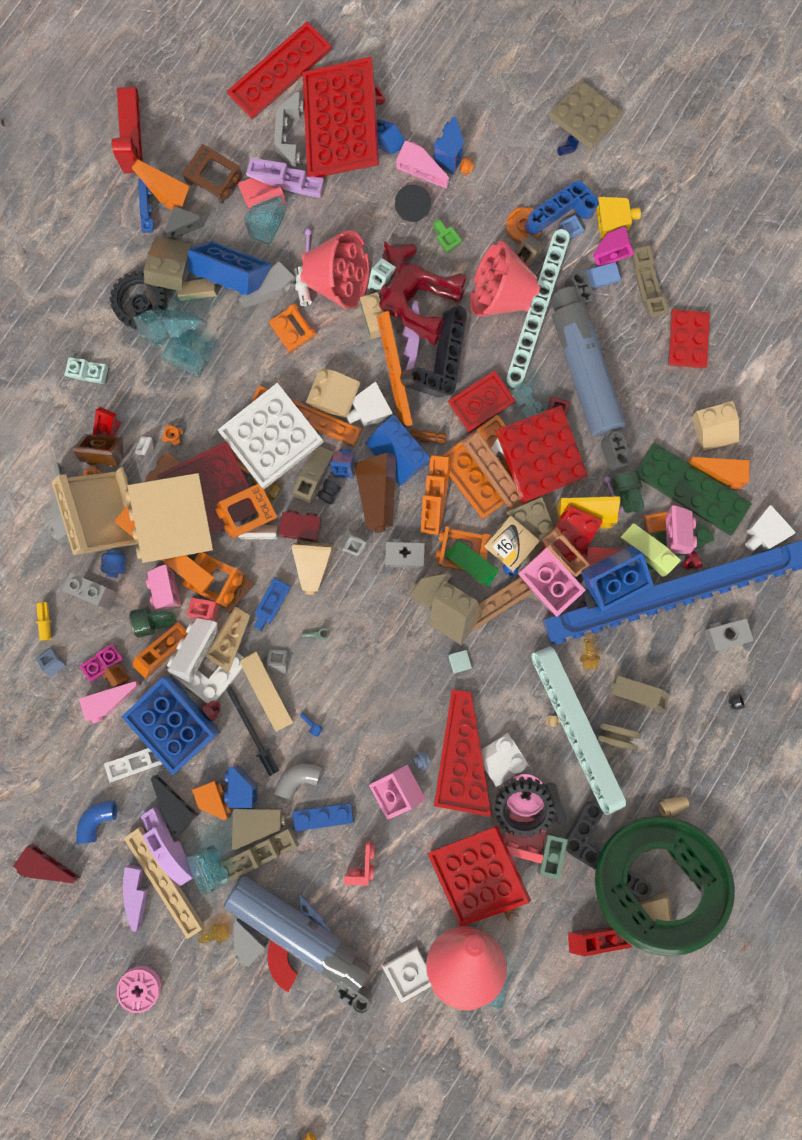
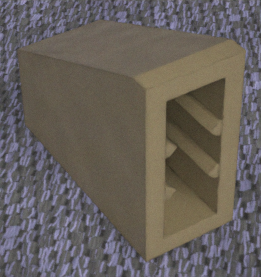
[611,676,670,713]
[232,808,286,850]

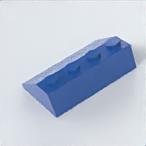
[121,675,221,775]

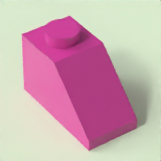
[593,226,634,267]

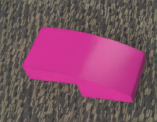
[79,644,123,683]

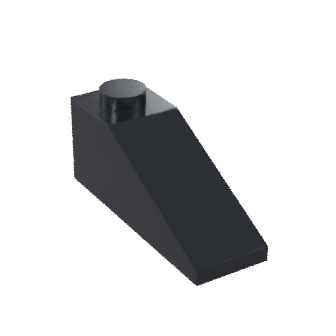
[151,774,199,834]

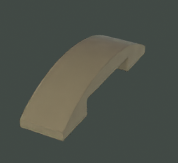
[632,245,669,318]

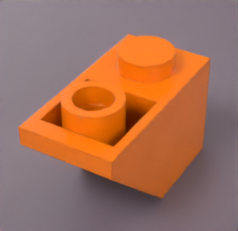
[192,780,232,820]

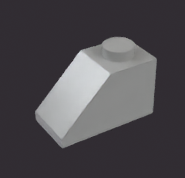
[233,918,267,967]

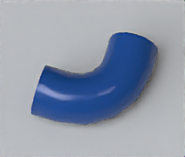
[76,800,118,844]

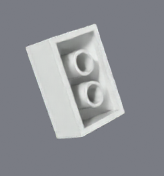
[167,618,218,683]

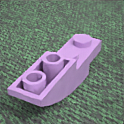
[141,807,195,886]

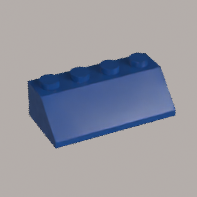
[187,241,271,295]

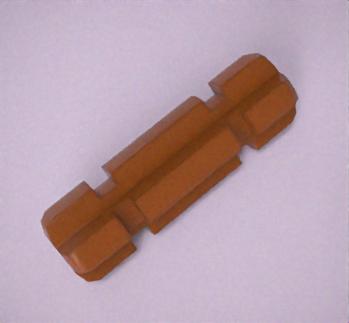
[410,429,447,444]

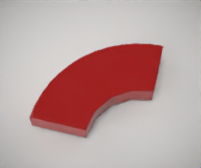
[267,941,298,992]

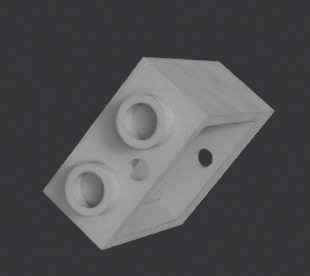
[62,573,118,610]

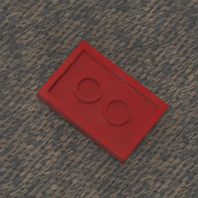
[668,309,710,368]
[448,371,516,433]
[540,504,603,562]

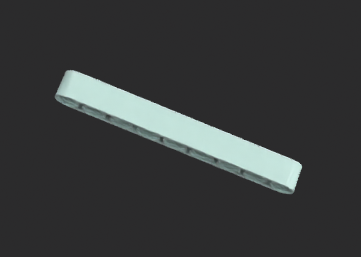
[506,229,570,389]
[531,646,626,815]

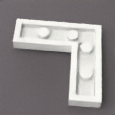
[167,652,244,704]

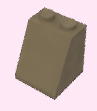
[429,581,483,645]

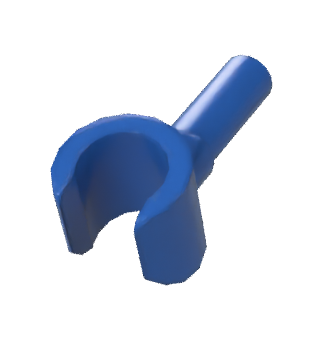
[300,713,322,737]

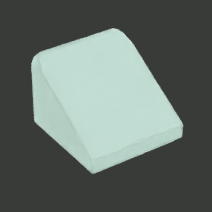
[448,650,472,674]

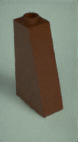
[354,453,396,533]

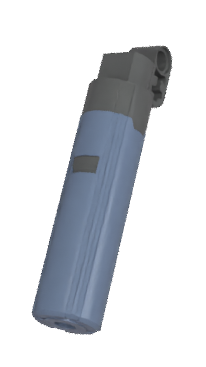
[224,875,373,1014]

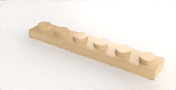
[124,826,205,939]

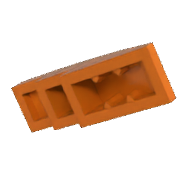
[420,455,451,535]

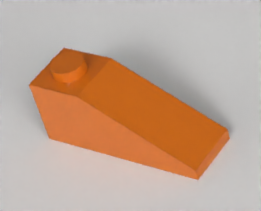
[132,159,189,210]
[687,457,750,489]
[132,622,188,679]

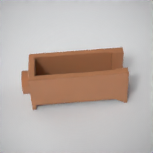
[542,527,590,577]

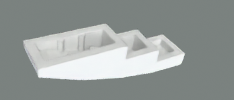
[104,748,162,783]

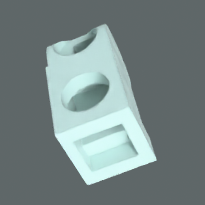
[368,258,396,298]

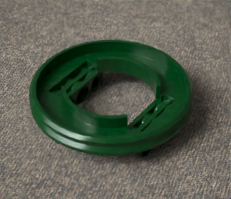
[595,816,735,956]

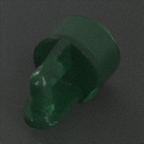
[610,470,644,513]
[129,606,177,638]

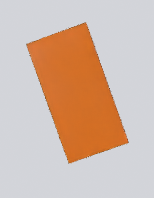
[643,511,668,534]

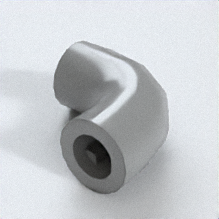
[274,763,323,799]

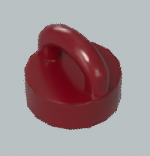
[683,551,703,570]
[200,701,221,721]

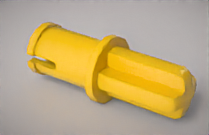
[36,602,52,641]

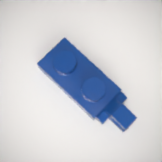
[138,179,154,233]
[254,577,291,631]

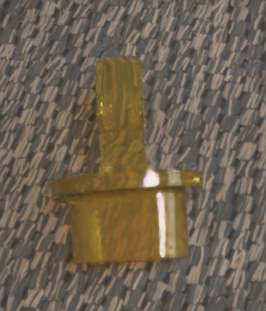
[252,477,281,500]
[579,639,600,670]
[197,924,229,945]

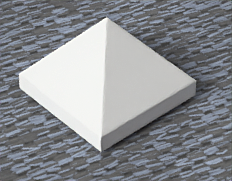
[135,436,154,455]

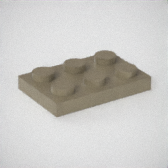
[505,496,554,564]

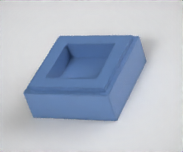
[559,215,584,240]

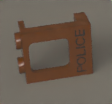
[182,144,242,204]

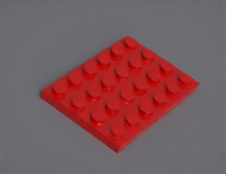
[302,57,379,177]

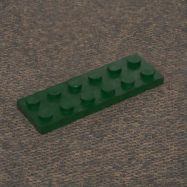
[636,443,752,536]

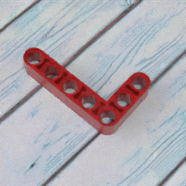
[111,86,143,174]

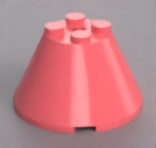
[300,230,369,309]
[470,241,540,317]

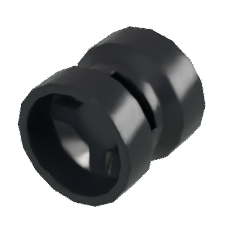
[131,294,153,317]
[316,479,342,505]

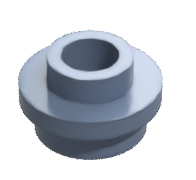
[414,751,430,771]

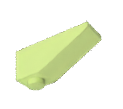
[620,523,681,577]

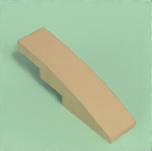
[239,651,293,732]

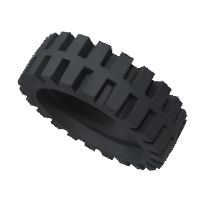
[110,271,168,330]
[495,776,554,838]

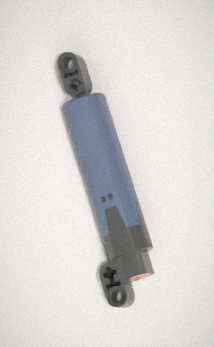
[550,269,631,471]

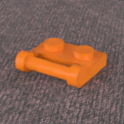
[268,303,317,353]

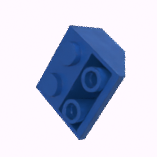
[433,116,464,175]
[225,765,258,808]

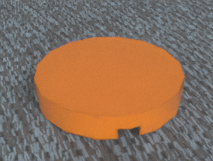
[506,207,541,244]

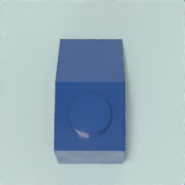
[377,119,405,154]

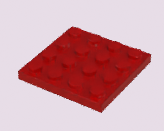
[495,405,588,503]
[427,825,531,926]

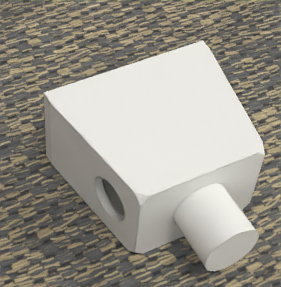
[346,382,393,427]
[745,505,796,552]

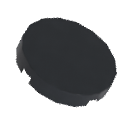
[395,185,431,222]

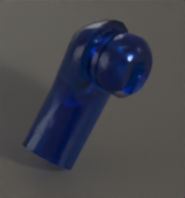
[557,134,579,156]

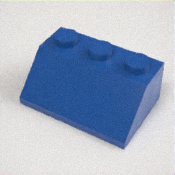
[365,415,430,486]
[581,545,653,612]

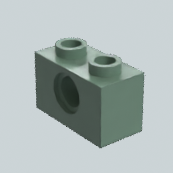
[537,833,568,880]

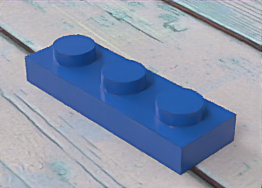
[292,803,353,831]

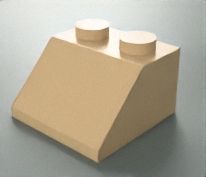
[306,368,360,417]
[691,401,739,452]

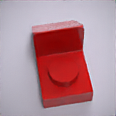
[92,406,121,437]

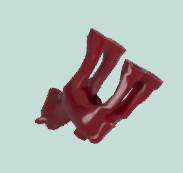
[379,241,467,345]

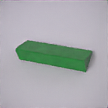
[444,541,499,586]

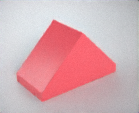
[186,598,220,622]

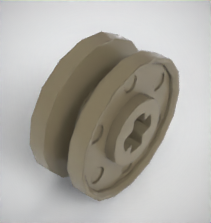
[597,723,641,751]

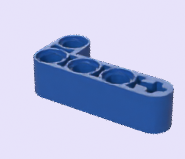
[525,181,599,235]

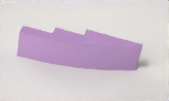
[246,158,325,198]
[402,300,419,377]

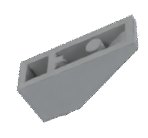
[238,261,296,308]

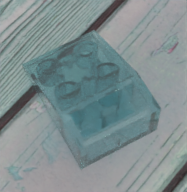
[133,310,204,347]

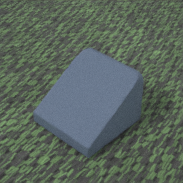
[36,647,65,677]

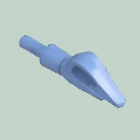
[299,893,331,931]

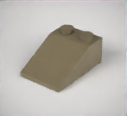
[144,236,192,291]

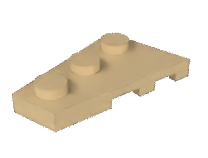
[206,607,250,672]

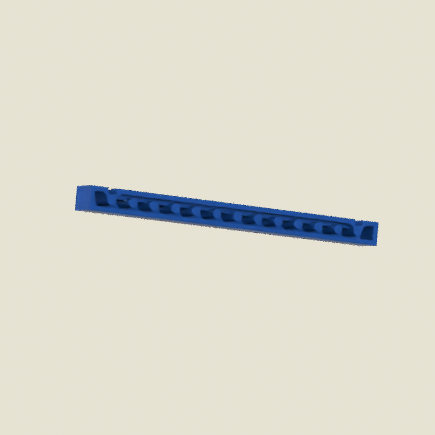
[543,541,802,645]

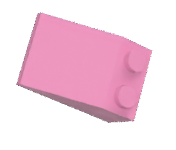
[518,547,586,617]

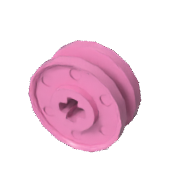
[505,774,544,818]
[117,965,162,1013]

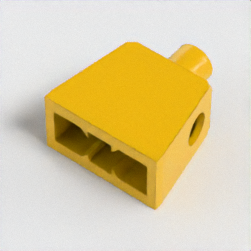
[596,197,641,238]

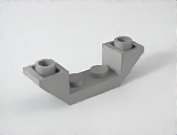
[274,92,304,169]

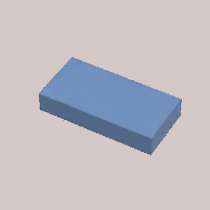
[584,262,621,289]

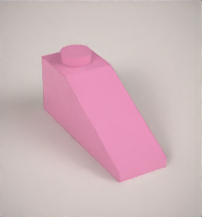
[396,141,449,189]
[79,681,141,724]

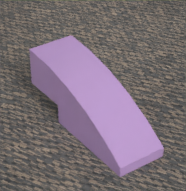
[123,864,149,932]

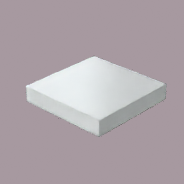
[382,946,431,1003]

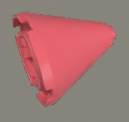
[426,926,507,1010]

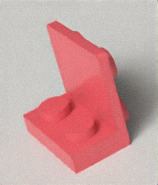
[238,178,286,217]
[504,812,546,863]
[344,840,375,886]

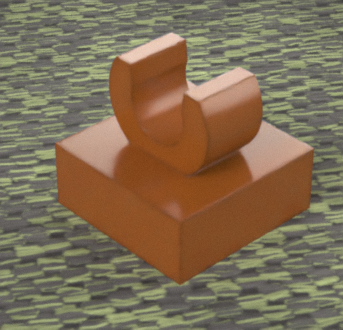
[103,663,130,688]

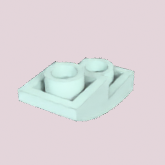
[65,358,109,384]

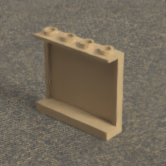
[52,467,138,555]
[125,473,213,563]

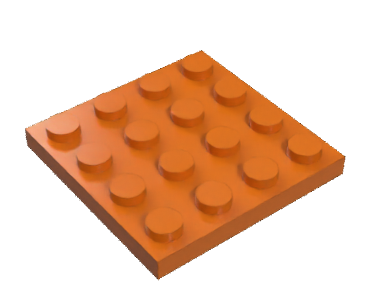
[442,415,514,520]

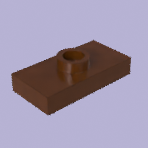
[219,575,255,613]

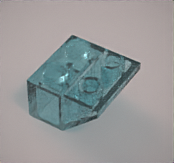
[161,329,215,378]
[186,844,230,895]

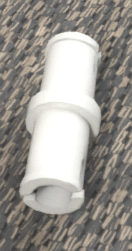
[293,266,312,306]

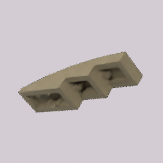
[218,827,299,883]

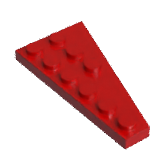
[434,689,493,817]

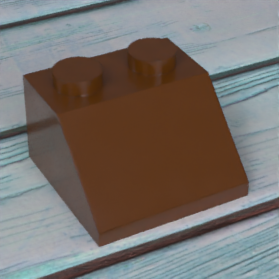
[73,434,123,467]

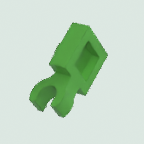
[433,219,462,253]

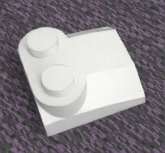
[481,733,529,787]

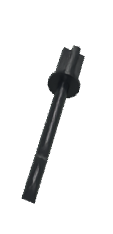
[226,686,279,776]

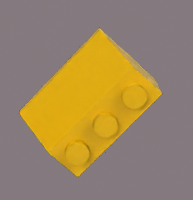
[556,497,620,529]

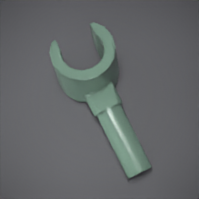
[302,628,328,640]

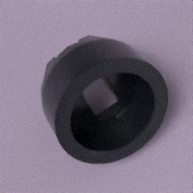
[728,693,745,710]

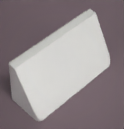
[238,525,278,539]

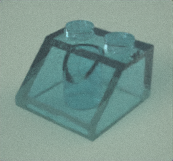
[244,197,285,246]

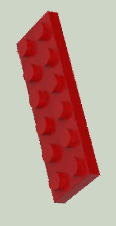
[227,21,332,120]

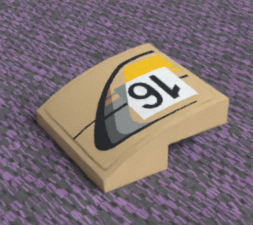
[484,515,540,571]

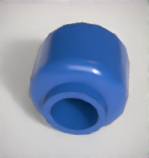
[100,550,127,578]

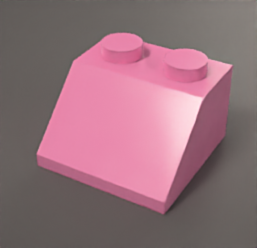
[665,506,697,554]
[146,565,181,611]
[369,765,426,820]

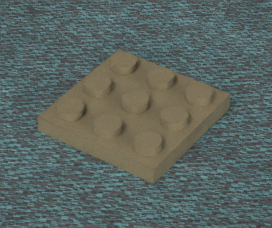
[548,80,625,150]

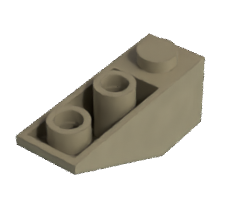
[292,446,334,504]

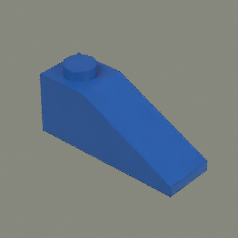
[331,449,355,479]

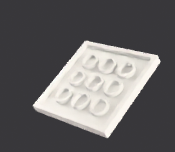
[218,383,324,489]

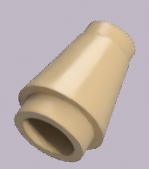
[658,796,689,817]

